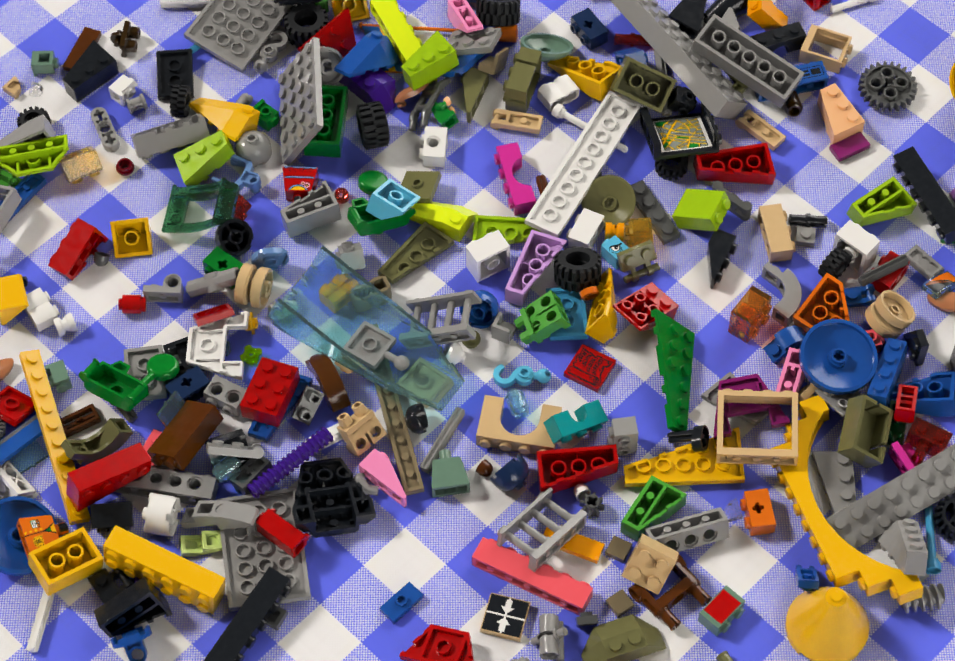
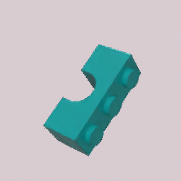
[544,400,608,444]

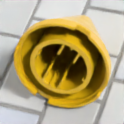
[785,586,869,661]

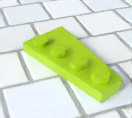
[472,215,543,244]

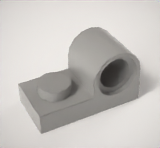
[143,274,184,303]

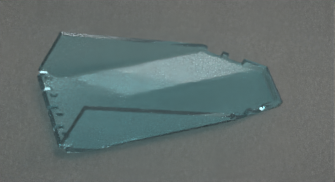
[268,246,465,411]

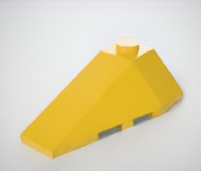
[548,56,621,102]
[189,98,260,142]
[585,268,617,344]

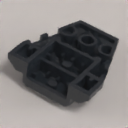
[292,457,376,538]

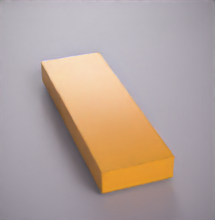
[543,527,605,564]

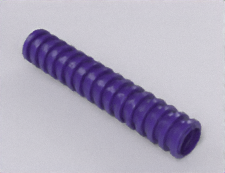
[247,427,334,499]

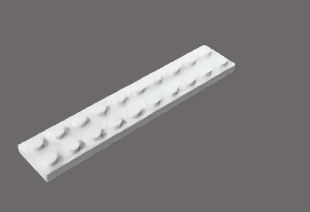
[524,90,642,238]

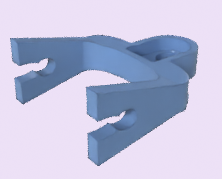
[211,154,262,193]

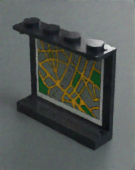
[640,102,722,160]

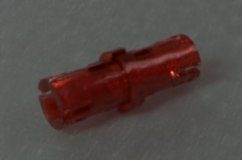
[614,33,650,47]

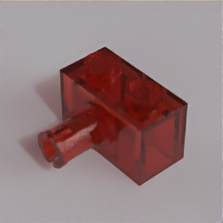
[905,417,953,464]

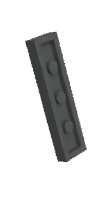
[631,180,680,245]

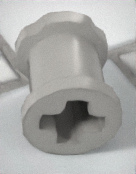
[125,93,148,114]

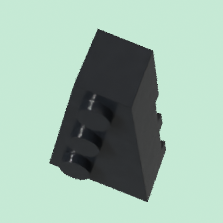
[63,40,119,103]
[94,576,173,638]

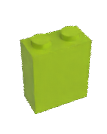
[672,188,731,232]

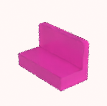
[888,441,922,474]

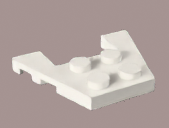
[186,311,249,380]

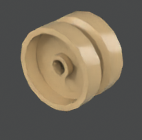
[234,263,273,309]
[865,290,916,339]

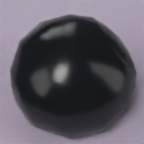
[405,403,428,434]

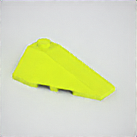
[410,202,478,242]

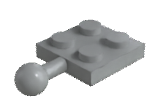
[342,320,409,371]

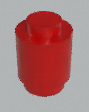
[118,295,146,314]

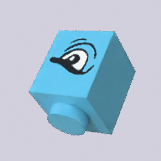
[601,235,629,269]

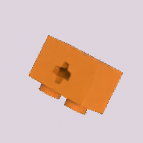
[740,488,776,536]

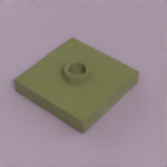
[401,171,442,203]

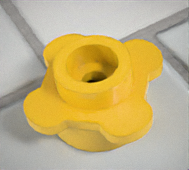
[246,312,258,335]

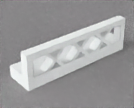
[0,460,36,499]

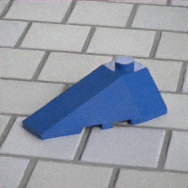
[334,31,400,78]
[888,371,955,417]

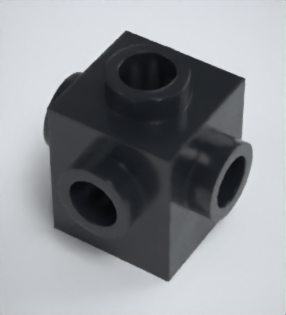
[667,85,697,115]

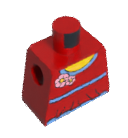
[283,166,319,203]

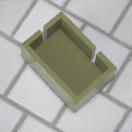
[503,46,542,113]
[837,394,893,468]

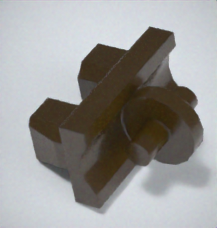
[110,21,141,57]

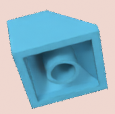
[365,178,421,220]

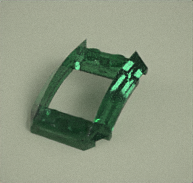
[162,177,240,233]

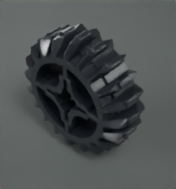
[933,493,955,544]

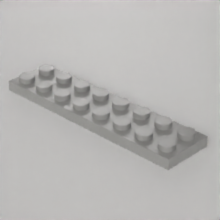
[825,444,955,549]

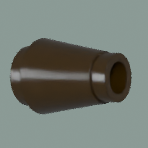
[785,90,803,117]

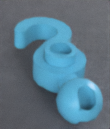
[493,364,551,388]

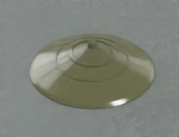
[581,175,636,230]

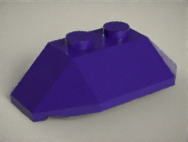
[339,68,396,114]

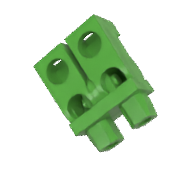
[514,290,571,345]

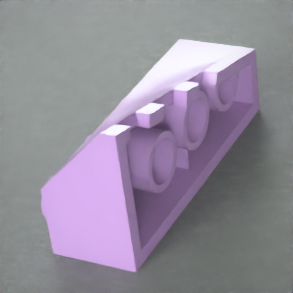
[505,229,567,307]

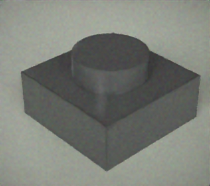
[267,607,288,631]
[575,612,598,627]

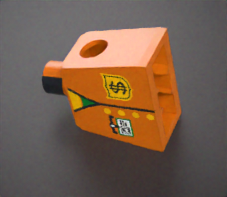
[16,515,68,559]

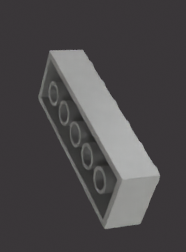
[691,14,804,108]

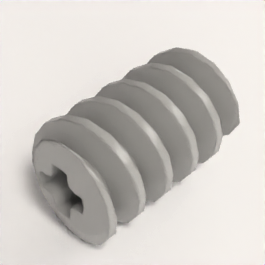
[901,583,945,613]

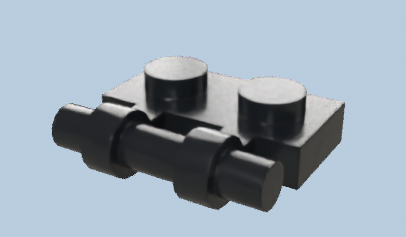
[88,568,135,604]

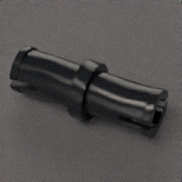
[788,213,827,228]

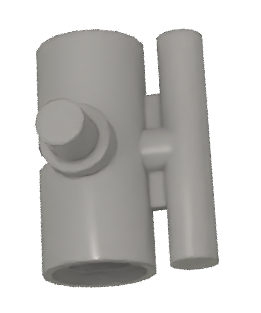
[531,613,568,661]

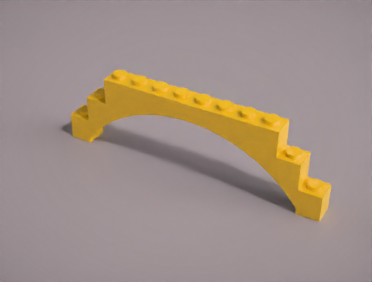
[771,395,923,606]

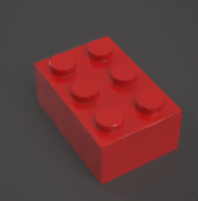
[240,357,300,428]

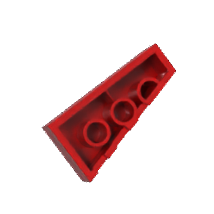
[536,444,619,494]

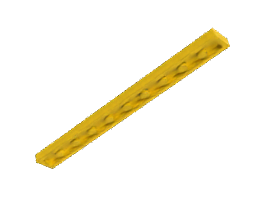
[19,349,91,525]

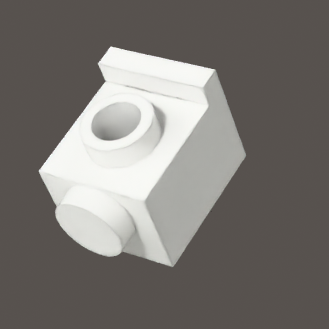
[108,74,137,107]

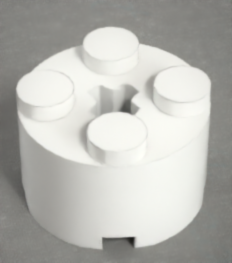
[142,493,181,537]

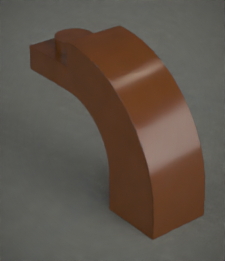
[305,353,351,412]

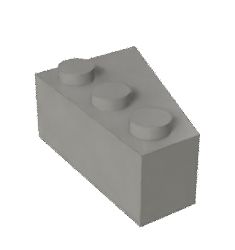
[280,180,341,238]

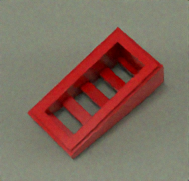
[894,384,919,423]

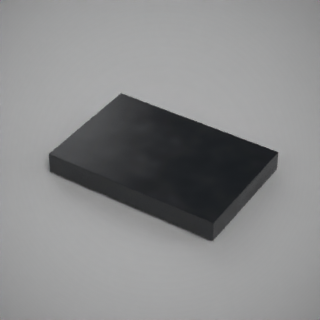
[156,49,194,101]

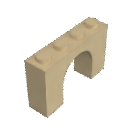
[476,395,562,455]

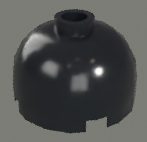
[215,218,253,256]

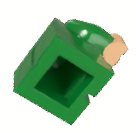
[432,96,459,130]

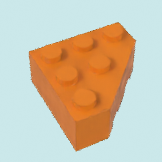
[793,273,850,333]

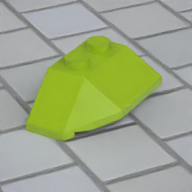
[0,134,69,177]

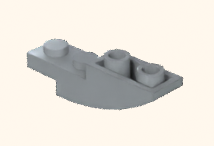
[180,500,259,530]

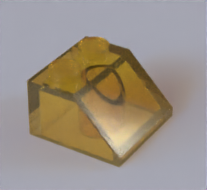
[58,146,103,184]

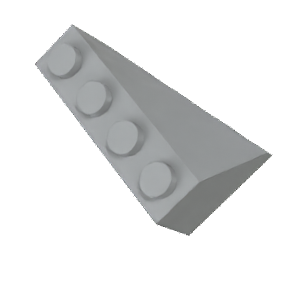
[875,518,928,576]

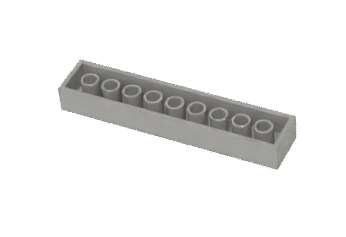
[610,0,747,120]

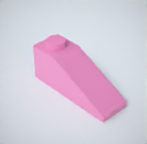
[448,0,484,33]
[776,347,806,392]
[359,448,407,508]

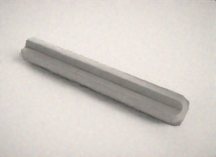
[420,407,465,473]

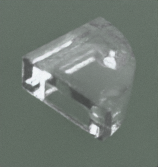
[723,498,743,522]

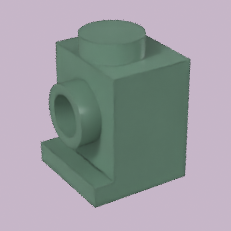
[31,51,59,76]
[44,360,73,393]

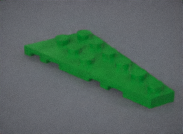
[651,309,695,432]

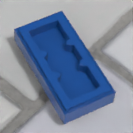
[380,581,424,624]

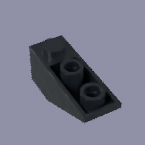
[707,229,738,289]

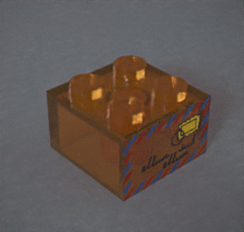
[728,285,772,343]

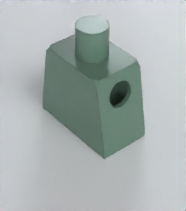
[432,449,470,498]

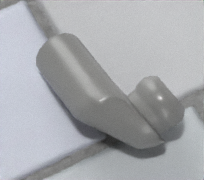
[236,93,253,104]
[353,473,379,496]

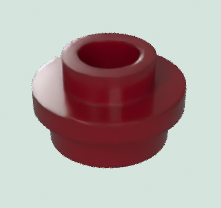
[116,158,135,176]

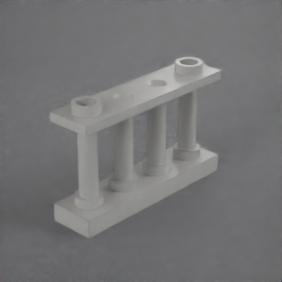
[399,290,482,350]
[497,487,588,572]

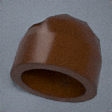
[476,459,493,477]

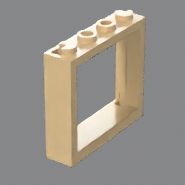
[716,388,798,466]

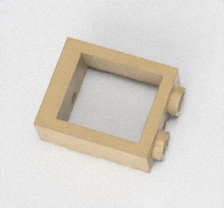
[798,24,853,74]

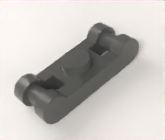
[712,181,752,221]

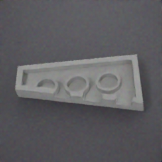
[811,451,856,514]

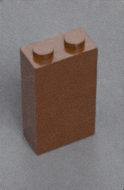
[147,400,224,471]

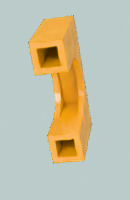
[747,0,788,31]

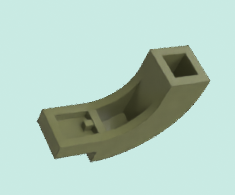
[61,418,133,465]

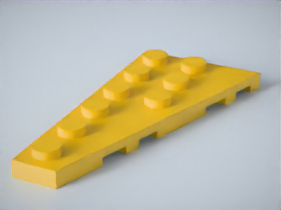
[623,427,745,487]

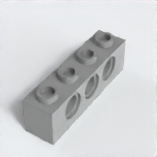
[645,507,729,552]

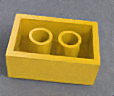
[28,527,104,596]

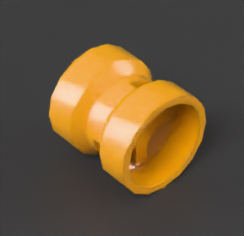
[605,222,624,241]

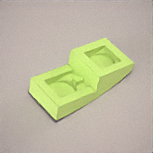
[179,530,222,557]

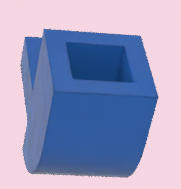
[763,325,806,364]

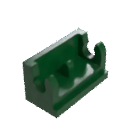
[886,400,906,446]

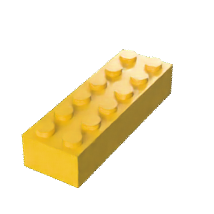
[103,525,225,614]

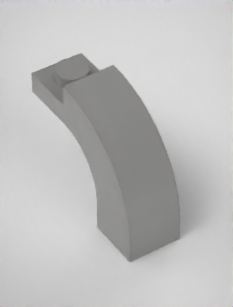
[761,262,802,328]

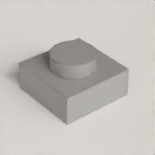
[795,226,816,247]

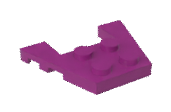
[713,374,790,440]

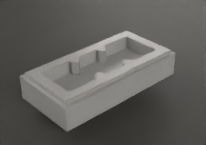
[905,244,944,281]

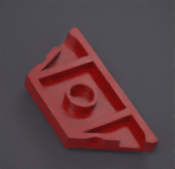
[298,8,356,58]
[399,624,474,661]

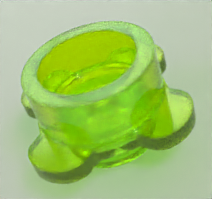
[240,345,262,365]

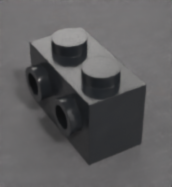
[90,501,134,533]

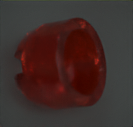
[334,188,349,204]

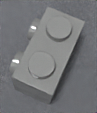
[335,241,366,272]
[607,416,639,456]

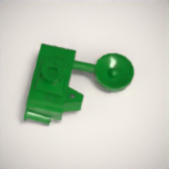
[347,170,416,236]
[79,354,180,411]

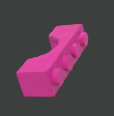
[494,142,536,215]

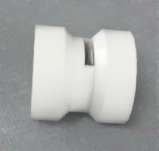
[53,313,78,337]

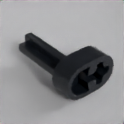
[667,425,709,452]

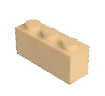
[757,203,796,263]

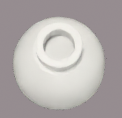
[441,342,466,366]

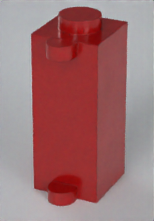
[255,508,310,558]

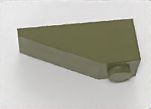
[461,67,489,123]

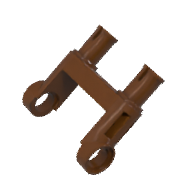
[628,554,712,631]

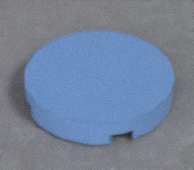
[251,247,289,270]

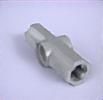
[185,267,240,297]

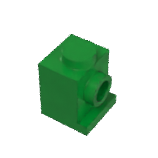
[253,99,280,131]

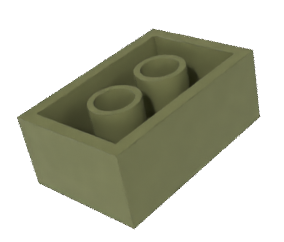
[610,56,677,113]

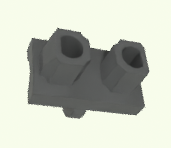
[291,385,325,425]

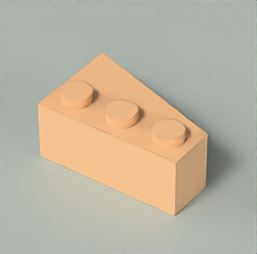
[817,83,865,145]

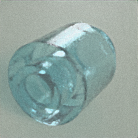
[505,389,529,419]
[212,456,242,483]

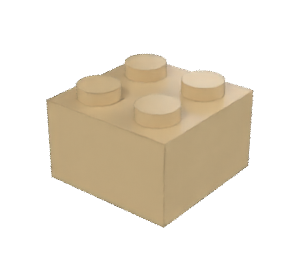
[621,534,679,595]

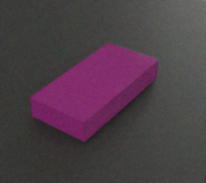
[829,132,870,162]

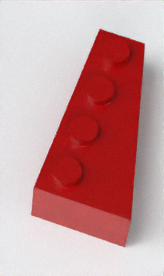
[693,143,776,185]
[66,442,152,512]

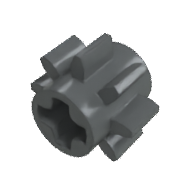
[579,492,604,519]

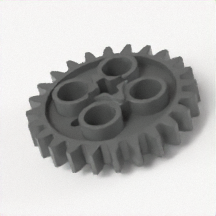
[858,61,918,112]

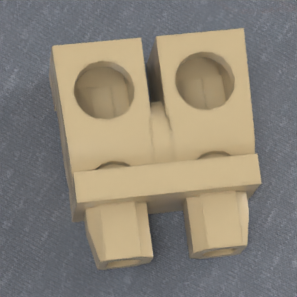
[336,401,387,457]

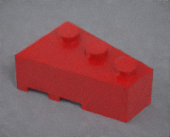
[48,218,108,281]

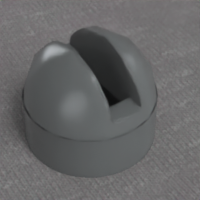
[94,252,110,267]

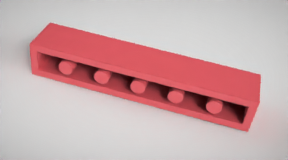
[472,537,593,616]

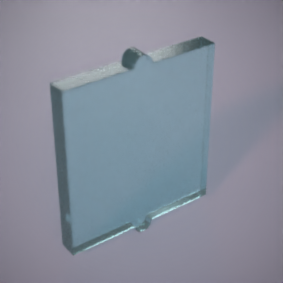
[156,391,185,428]
[9,440,48,474]

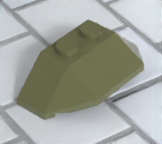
[581,614,666,661]

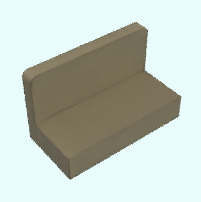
[478,47,510,75]

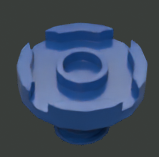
[110,625,152,661]

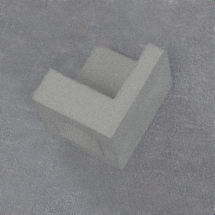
[491,312,517,344]

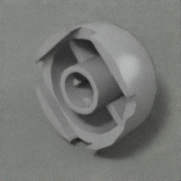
[235,130,272,167]

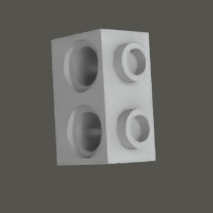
[203,374,247,418]

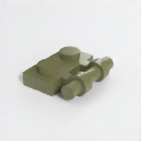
[616,240,660,283]

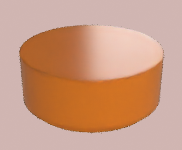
[579,286,599,301]

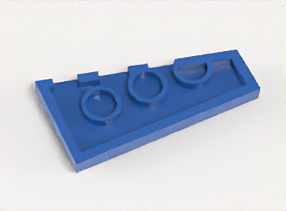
[248,375,313,442]

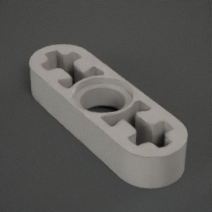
[91,107,120,152]

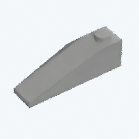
[0,114,56,167]

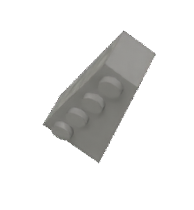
[130,113,210,159]

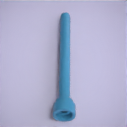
[924,505,942,574]

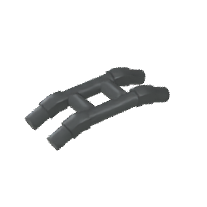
[409,77,451,131]

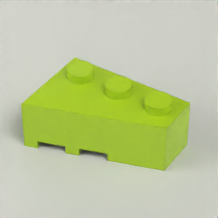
[401,30,459,91]
[173,130,235,193]
[846,176,917,227]

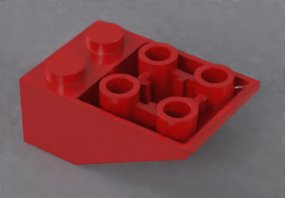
[613,282,679,331]

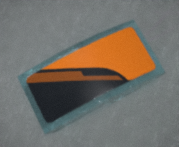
[922,271,955,300]

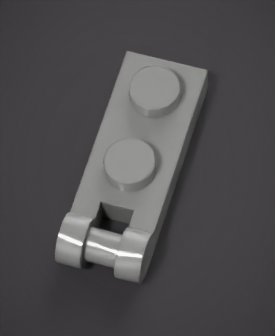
[206,440,264,459]

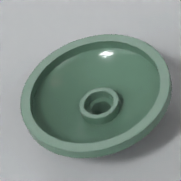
[520,33,573,62]

